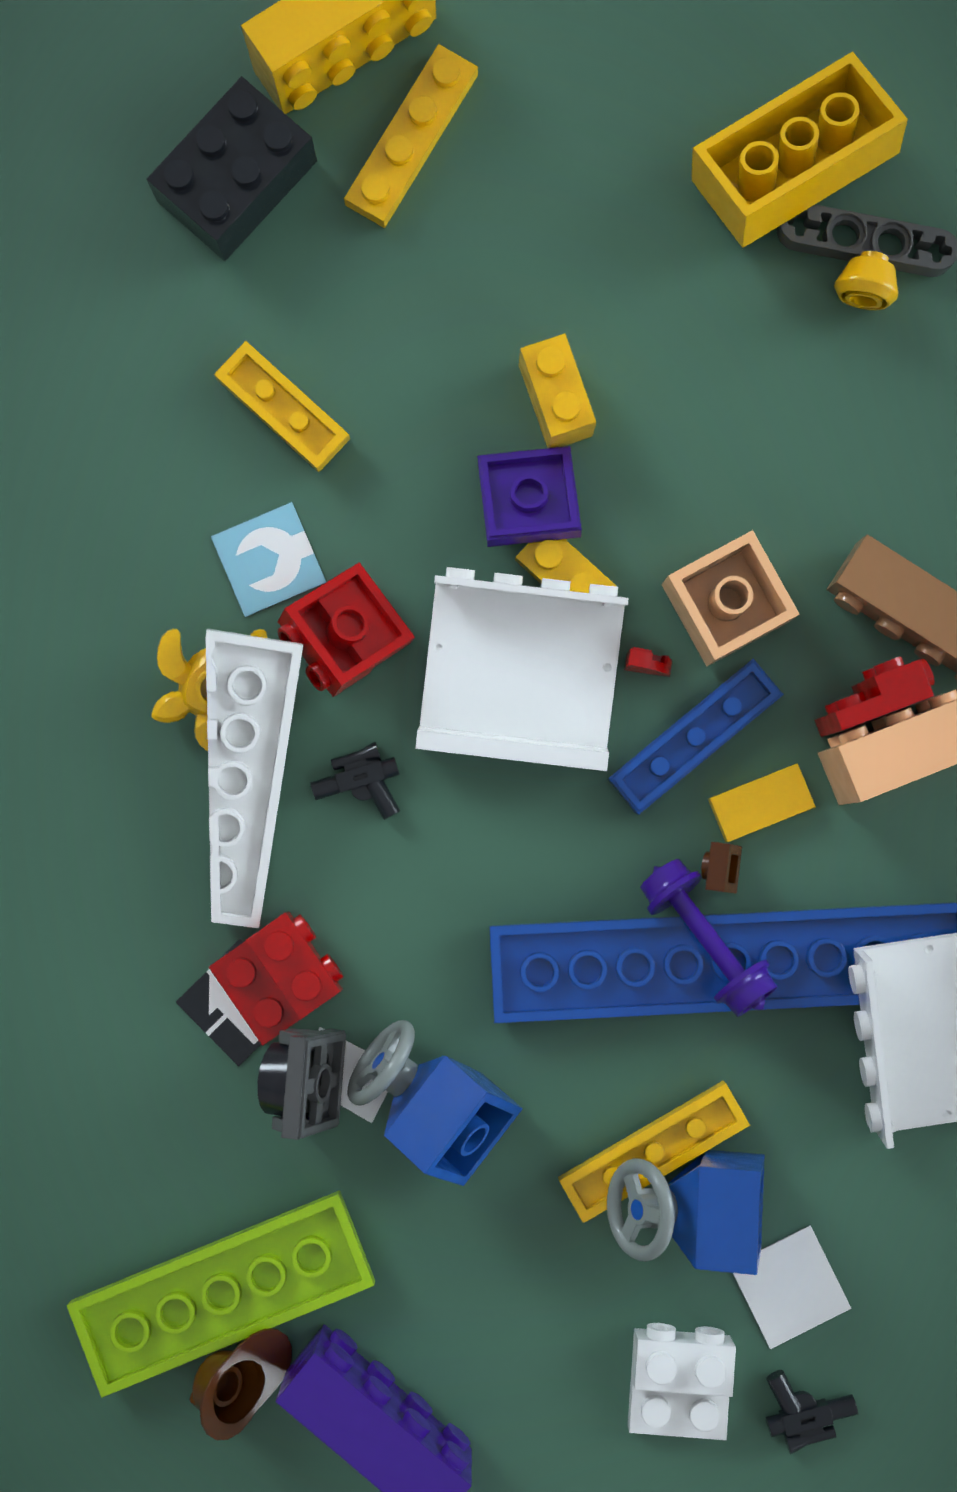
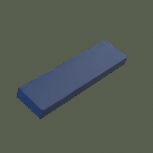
[608,659,784,815]

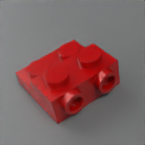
[277,562,415,697]
[815,656,935,737]
[209,911,344,1046]

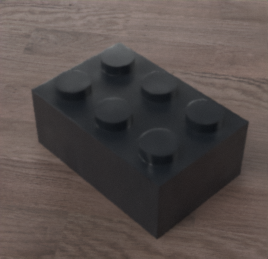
[146,76,317,261]

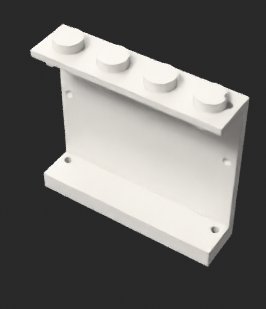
[415,567,629,771]
[848,933,957,1149]

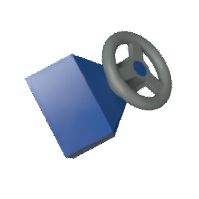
[347,1020,523,1186]
[607,1150,765,1275]

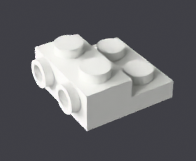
[628,1323,736,1440]

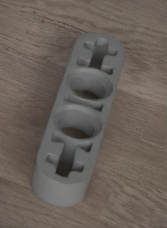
[777,205,957,277]

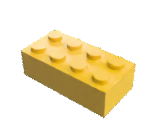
[241,0,436,114]
[691,51,908,248]

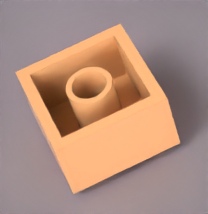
[662,530,800,667]

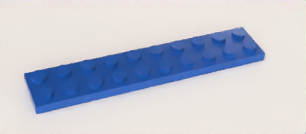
[489,902,957,1023]

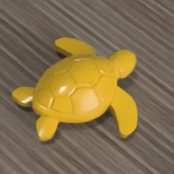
[151,628,268,751]

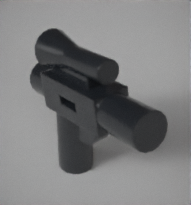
[311,742,400,820]
[766,1370,858,1455]

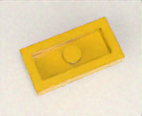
[515,539,616,593]

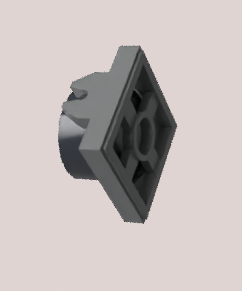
[257,1028,346,1140]

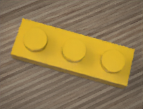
[214,341,350,472]

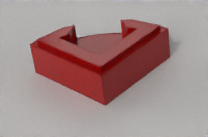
[624,647,673,677]

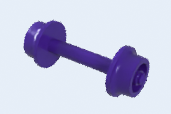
[640,859,777,1017]

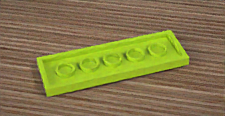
[66,1190,375,1398]

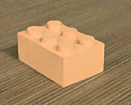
[818,689,957,805]

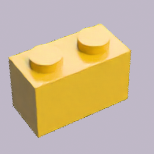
[519,333,596,448]

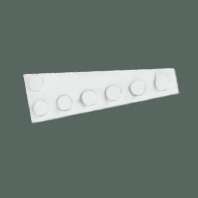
[205,629,303,928]

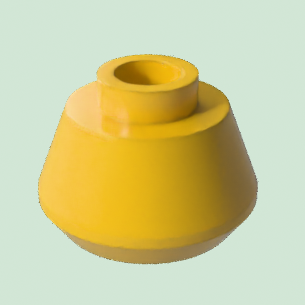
[834,251,898,310]

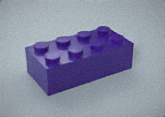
[275,1324,472,1492]

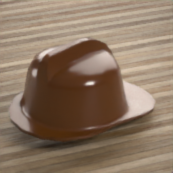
[189,1329,292,1441]

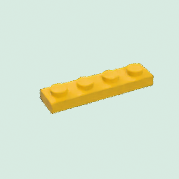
[344,44,478,228]
[558,1081,751,1223]

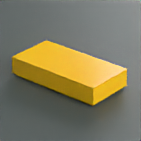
[708,763,816,842]

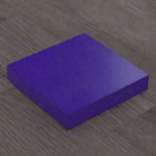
[477,446,582,547]

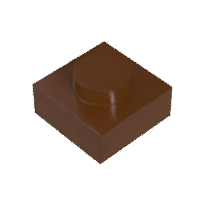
[701,842,742,894]

